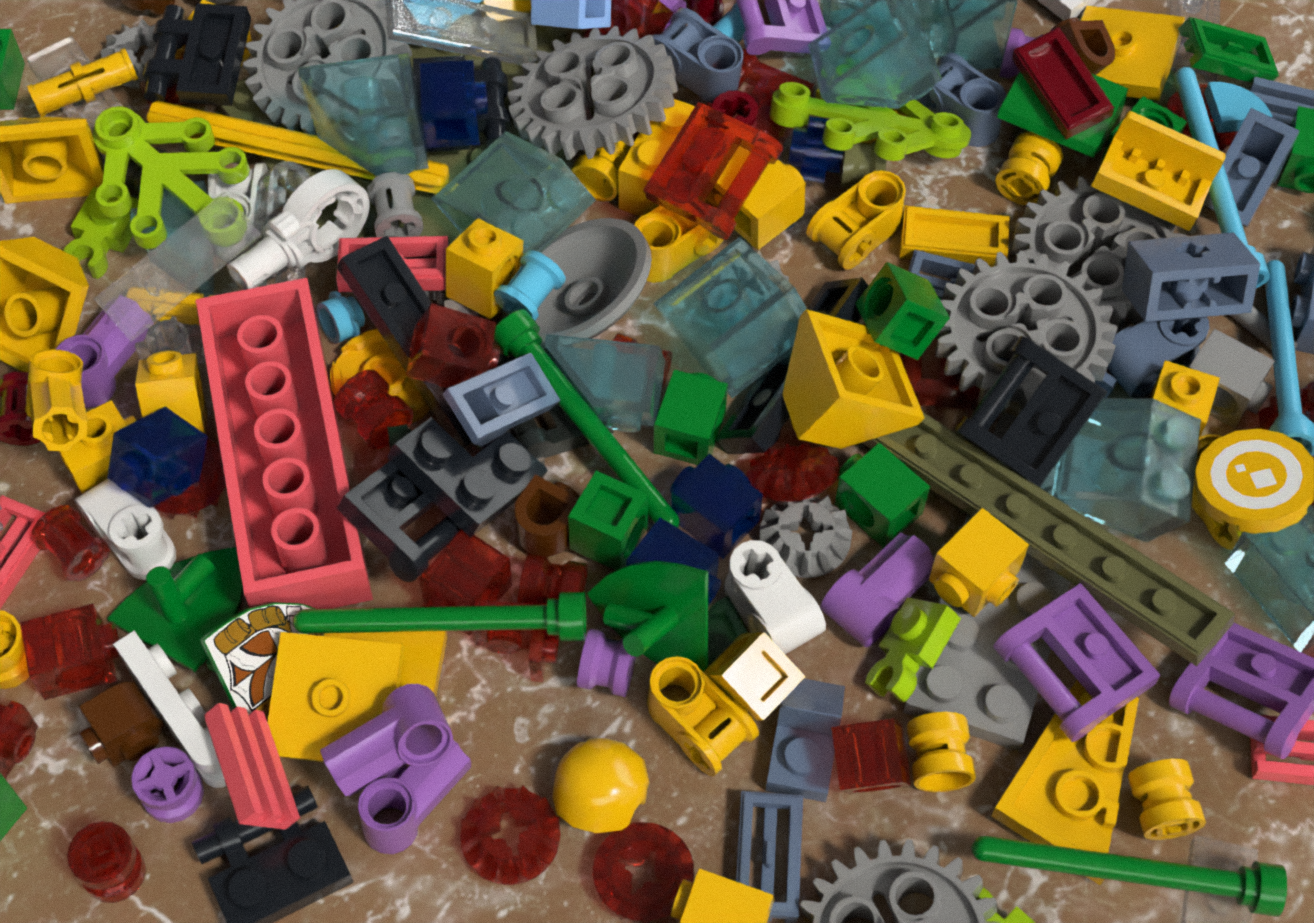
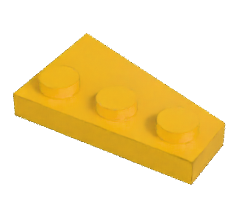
[991,680,1139,886]

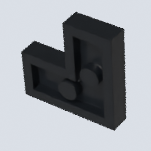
[387,417,548,538]

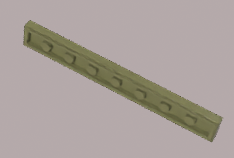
[862,412,1235,666]

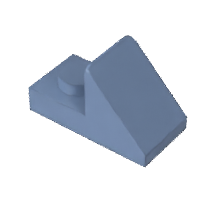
[1203,108,1300,228]
[443,353,561,448]
[765,679,845,802]

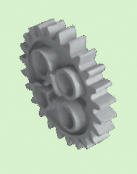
[243,0,412,139]
[508,26,678,160]
[1010,176,1186,332]
[935,251,1117,413]
[800,839,1000,923]

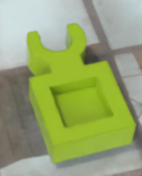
[63,187,139,279]
[865,597,961,702]

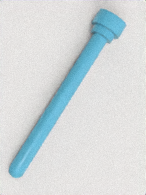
[1174,67,1270,288]
[1265,260,1314,458]

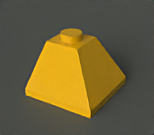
[0,117,104,204]
[0,237,89,372]
[782,309,925,449]

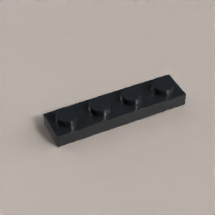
[336,236,480,449]
[715,277,869,454]

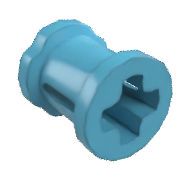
[494,250,566,321]

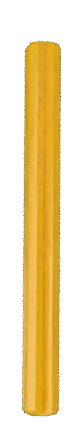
[146,101,450,195]

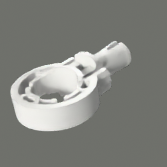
[227,169,370,290]

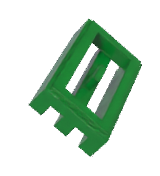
[1178,17,1279,83]

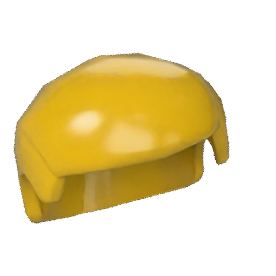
[552,738,650,833]

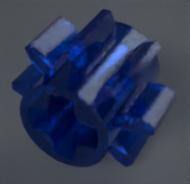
[788,116,844,184]

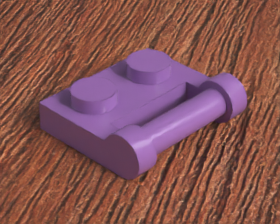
[736,0,831,55]
[993,583,1160,742]
[1169,623,1314,759]

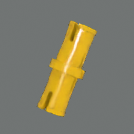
[27,48,138,117]

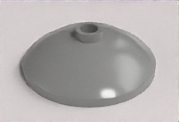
[502,218,652,349]

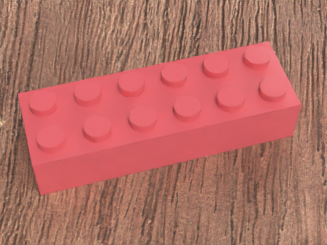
[196,278,373,609]

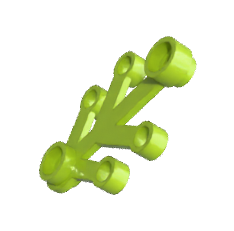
[769,67,971,161]
[93,106,250,249]

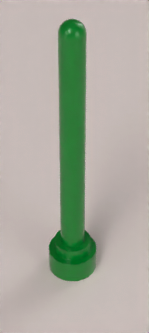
[490,309,680,533]
[293,592,587,641]
[971,836,1287,917]

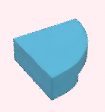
[1204,81,1272,133]

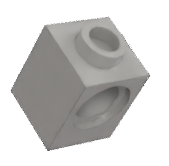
[1189,328,1275,428]

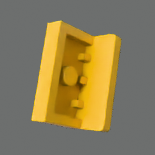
[1091,111,1226,231]

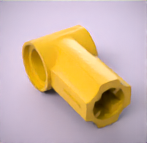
[25,349,87,451]

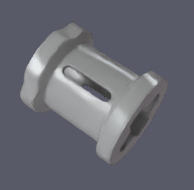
[367,172,423,237]

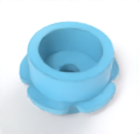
[317,291,365,344]

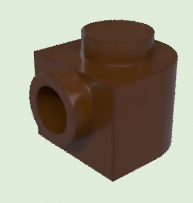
[1051,17,1115,75]
[514,474,580,557]
[79,682,164,767]

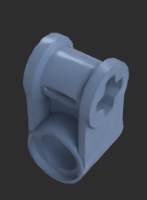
[652,8,744,103]
[910,53,1006,147]
[1107,317,1210,400]

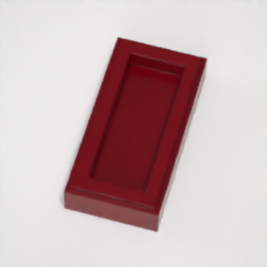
[1012,27,1114,140]

